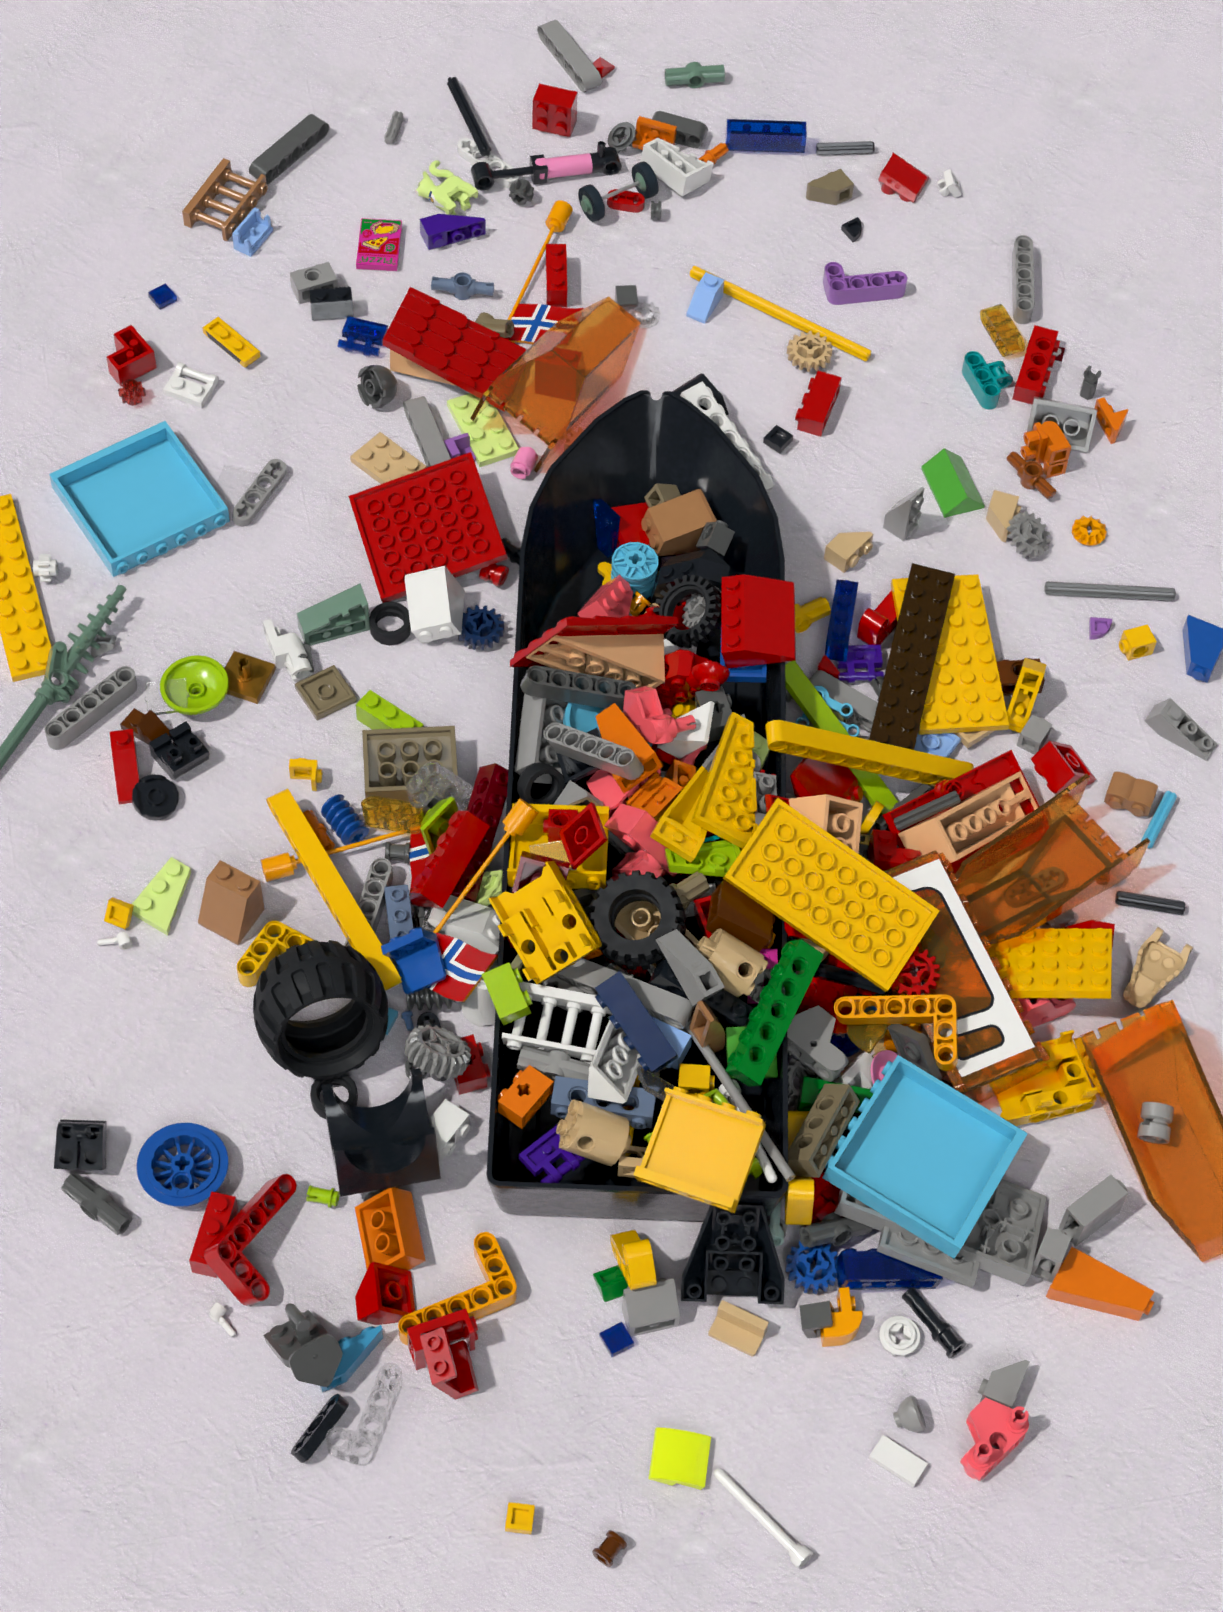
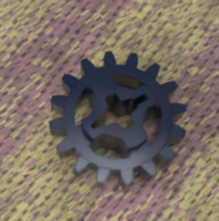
[458,605,504,650]

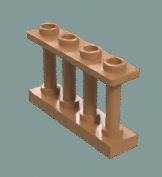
[182,158,268,241]

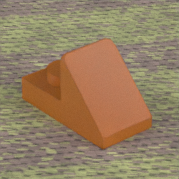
[1095,397,1129,444]

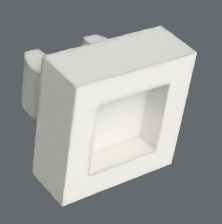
[937,169,962,198]

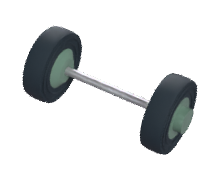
[578,161,659,222]

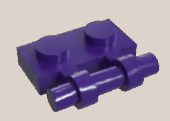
[835,645,884,683]
[519,1124,586,1183]

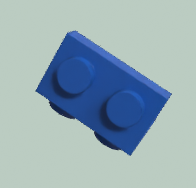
[381,927,446,995]

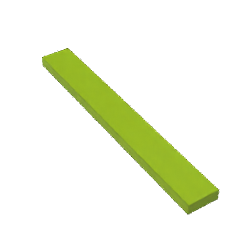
[785,661,898,816]

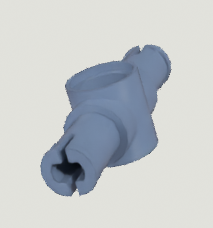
[431,272,494,300]

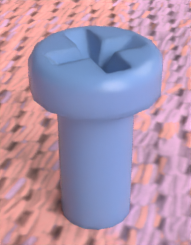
[401,1011,414,1031]

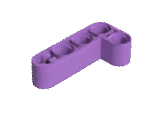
[823,262,907,305]

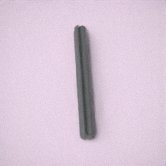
[1044,581,1176,601]

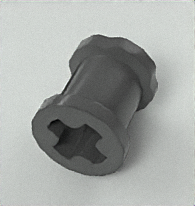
[385,842,410,864]

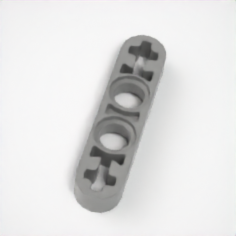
[232,459,286,526]

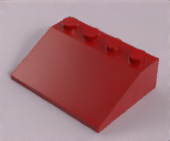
[721,574,796,668]
[790,758,863,803]
[410,811,490,908]

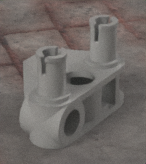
[787,1005,848,1082]

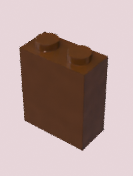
[706,880,775,952]

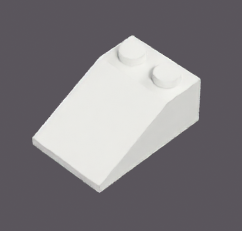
[427,895,500,954]

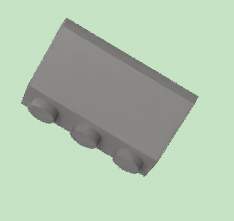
[1027,396,1097,452]

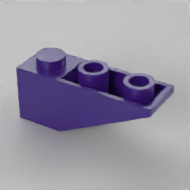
[420,214,486,250]

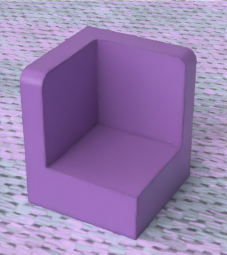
[444,433,476,462]

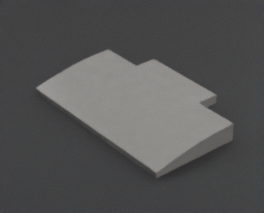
[834,1179,1047,1288]

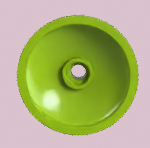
[160,655,229,715]

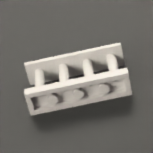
[502,982,612,1064]

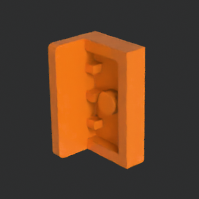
[632,116,677,150]

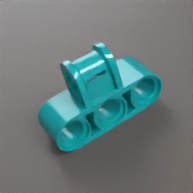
[962,351,1013,410]

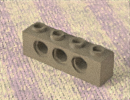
[788,1084,860,1178]

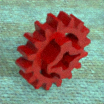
[891,947,940,995]

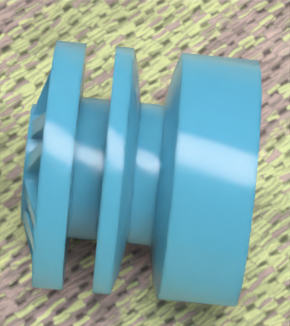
[611,542,659,599]

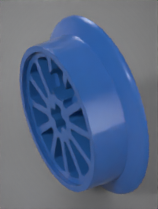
[136,1123,228,1207]

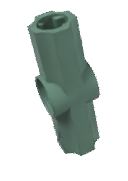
[665,62,725,89]

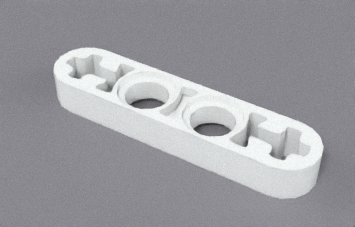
[457,138,519,188]

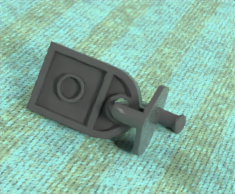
[887,1024,979,1091]
[263,1303,343,1387]

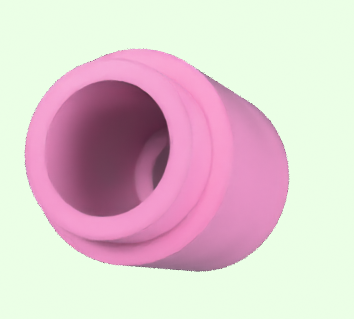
[510,447,538,479]

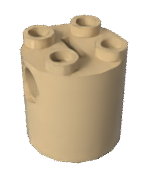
[695,928,768,997]
[556,1099,631,1166]

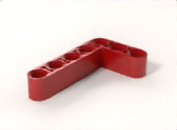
[204,1174,297,1306]

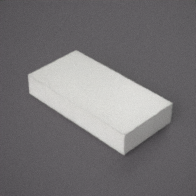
[868,1435,928,1488]

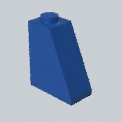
[1182,615,1223,683]

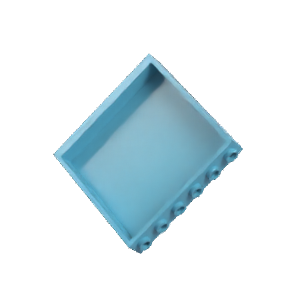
[49,421,230,577]
[822,1055,1028,1259]

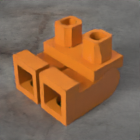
[1020,421,1071,479]

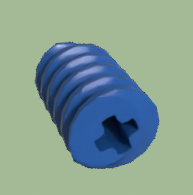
[321,794,369,845]

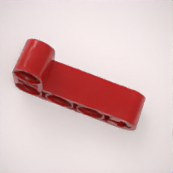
[857,590,898,645]

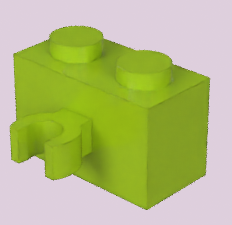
[481,962,533,1025]

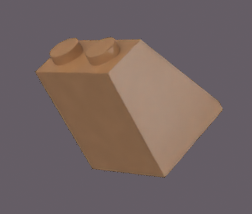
[641,489,716,557]
[198,860,264,945]

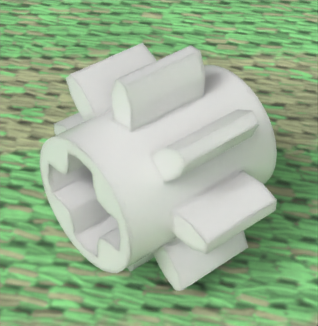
[33,554,58,582]

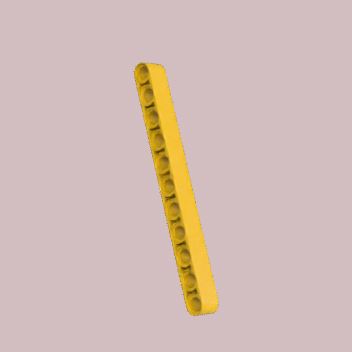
[765,720,974,786]
[266,788,402,991]

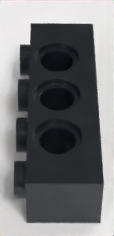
[648,958,753,1031]

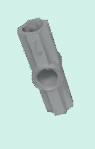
[517,1046,590,1082]

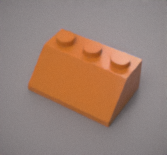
[355,1187,426,1270]

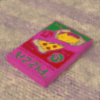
[356,218,402,271]

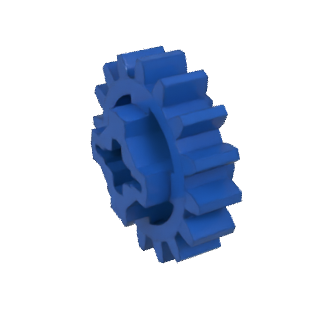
[785,1241,841,1294]

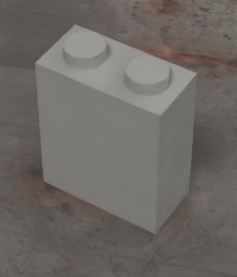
[1059,1175,1128,1247]

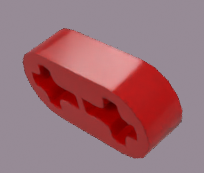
[607,189,645,213]

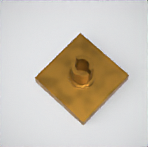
[224,651,276,704]

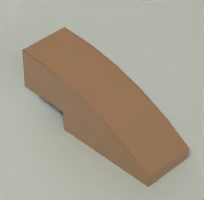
[689,1000,725,1053]

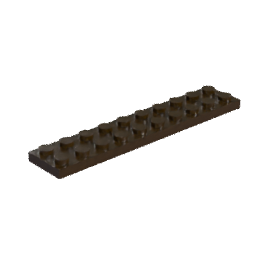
[869,563,955,750]

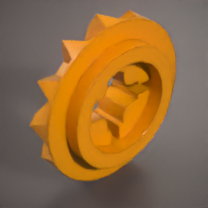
[1072,515,1107,546]

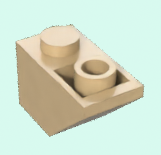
[986,490,1021,542]
[824,532,873,573]

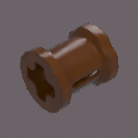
[592,1530,627,1567]

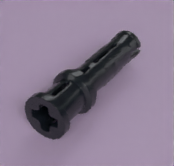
[902,1287,966,1358]

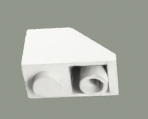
[431,1099,471,1162]

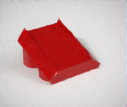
[878,152,929,203]

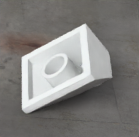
[657,701,715,759]

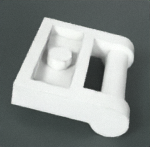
[163,362,219,408]

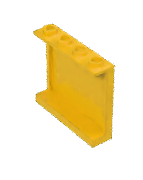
[507,803,609,890]
[633,1086,766,1213]

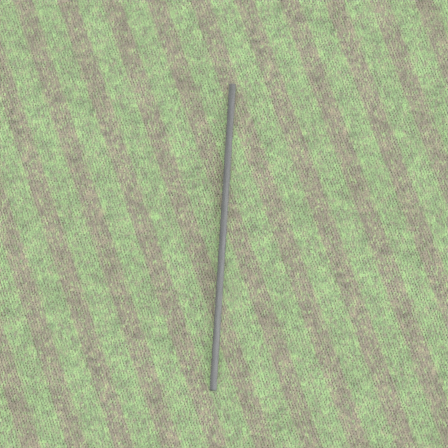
[595,889,795,1182]

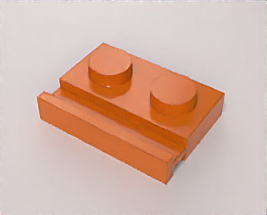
[626,772,684,821]

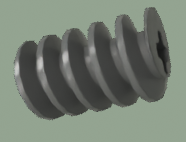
[406,988,455,1011]

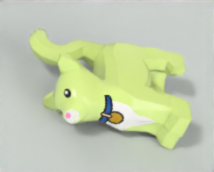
[415,160,478,215]

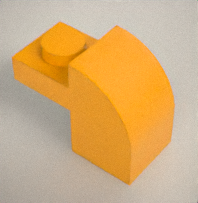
[820,1287,863,1347]

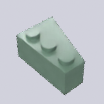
[297,583,370,646]

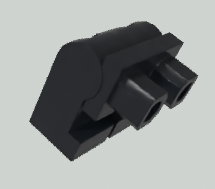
[149,721,209,780]
[54,1119,107,1170]

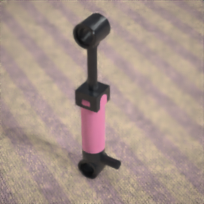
[471,141,622,191]

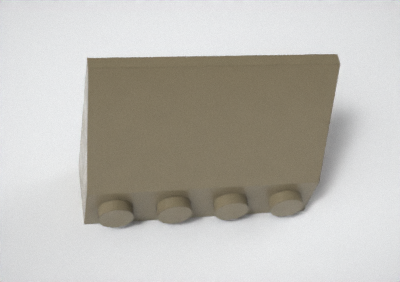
[362,726,459,804]

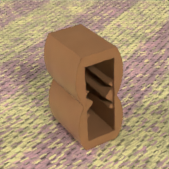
[1104,772,1158,816]

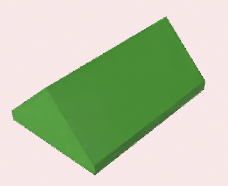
[921,448,985,518]

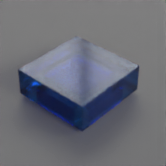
[148,283,177,310]
[599,1322,634,1358]

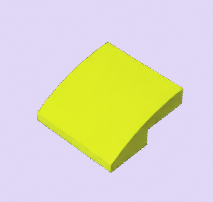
[648,1427,711,1490]

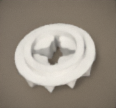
[879,1316,920,1357]

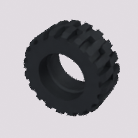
[588,870,686,970]

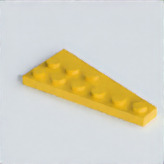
[691,712,758,849]

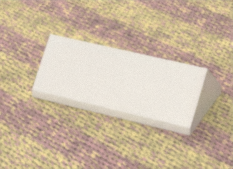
[588,1020,641,1104]

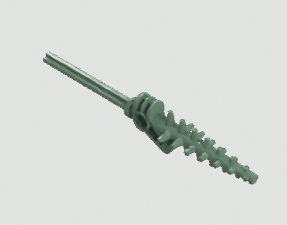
[0,585,127,770]

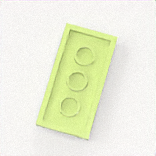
[447,393,519,467]

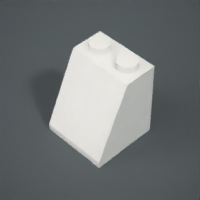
[405,566,465,643]

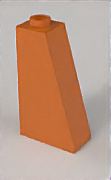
[595,703,663,794]
[1046,1247,1155,1321]

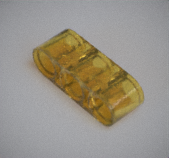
[980,304,1025,357]
[361,796,425,834]

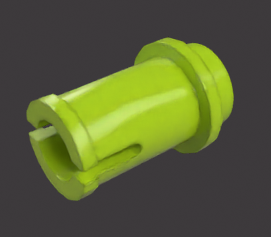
[306,1185,340,1208]

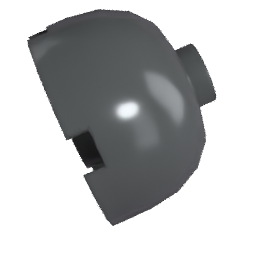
[357,365,397,409]

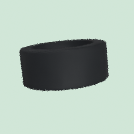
[369,602,411,646]
[517,762,565,805]
[310,1074,358,1119]

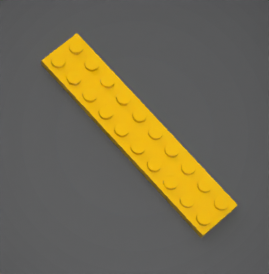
[0,494,51,682]

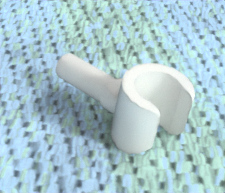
[97,932,133,950]
[209,1302,236,1338]

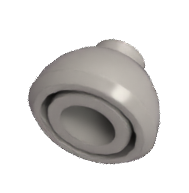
[893,1395,926,1432]

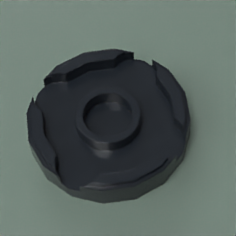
[132,774,179,820]

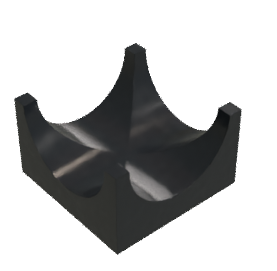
[321,1068,441,1197]

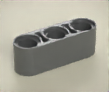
[652,111,708,148]

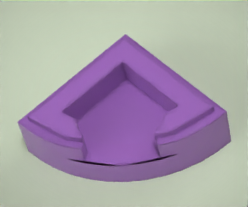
[1089,617,1112,640]

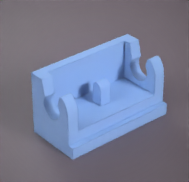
[232,207,273,257]

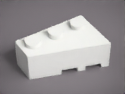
[640,138,714,196]

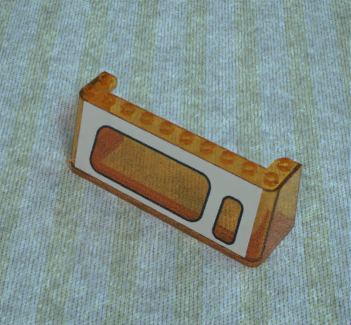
[884,850,1050,1104]

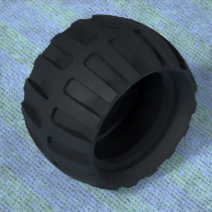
[253,940,388,1080]

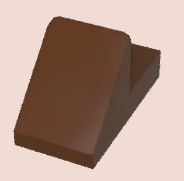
[120,708,170,745]

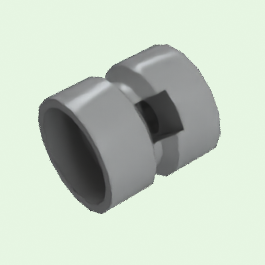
[1137,1102,1174,1144]

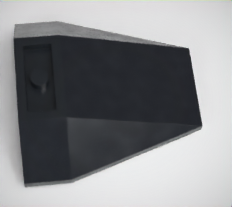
[681,1203,785,1305]

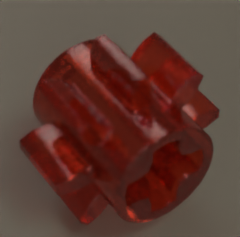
[118,379,146,406]

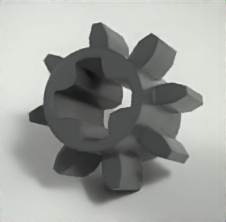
[509,179,534,205]

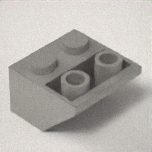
[622,1278,680,1337]

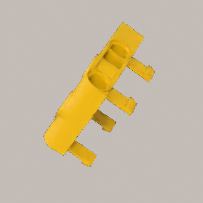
[488,861,602,984]
[980,1030,1098,1126]

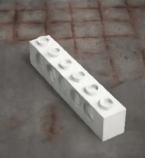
[680,381,774,494]

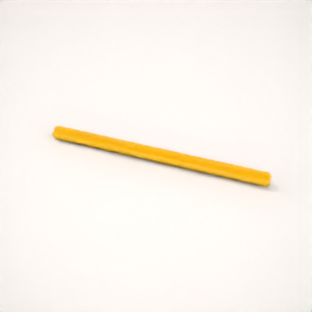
[690,266,872,361]

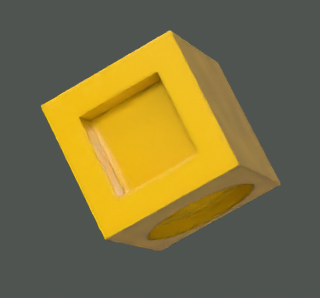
[1119,624,1157,661]
[678,1064,715,1097]

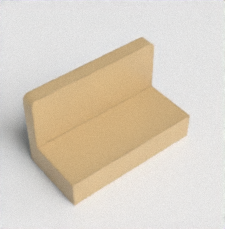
[708,1300,769,1357]

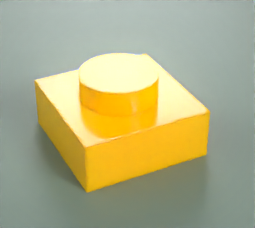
[104,897,134,929]
[505,1502,535,1535]

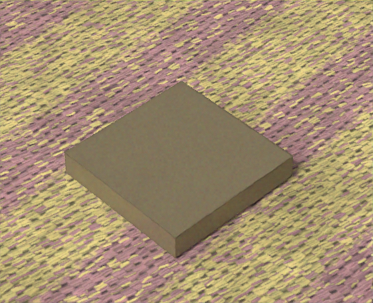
[295,665,357,721]

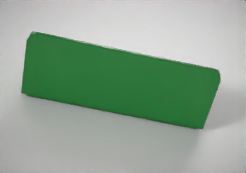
[593,1265,628,1302]

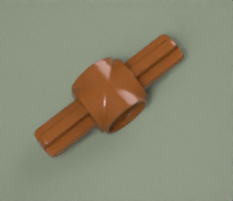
[1007,452,1056,499]

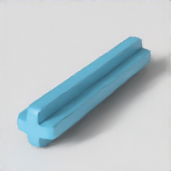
[1141,791,1177,849]

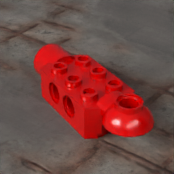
[655,649,730,708]

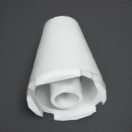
[461,969,495,1027]

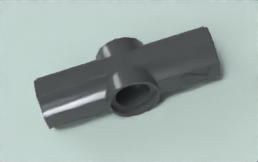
[61,1172,132,1235]
[799,1212,873,1248]

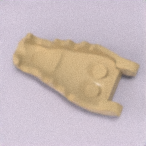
[1123,927,1194,1008]

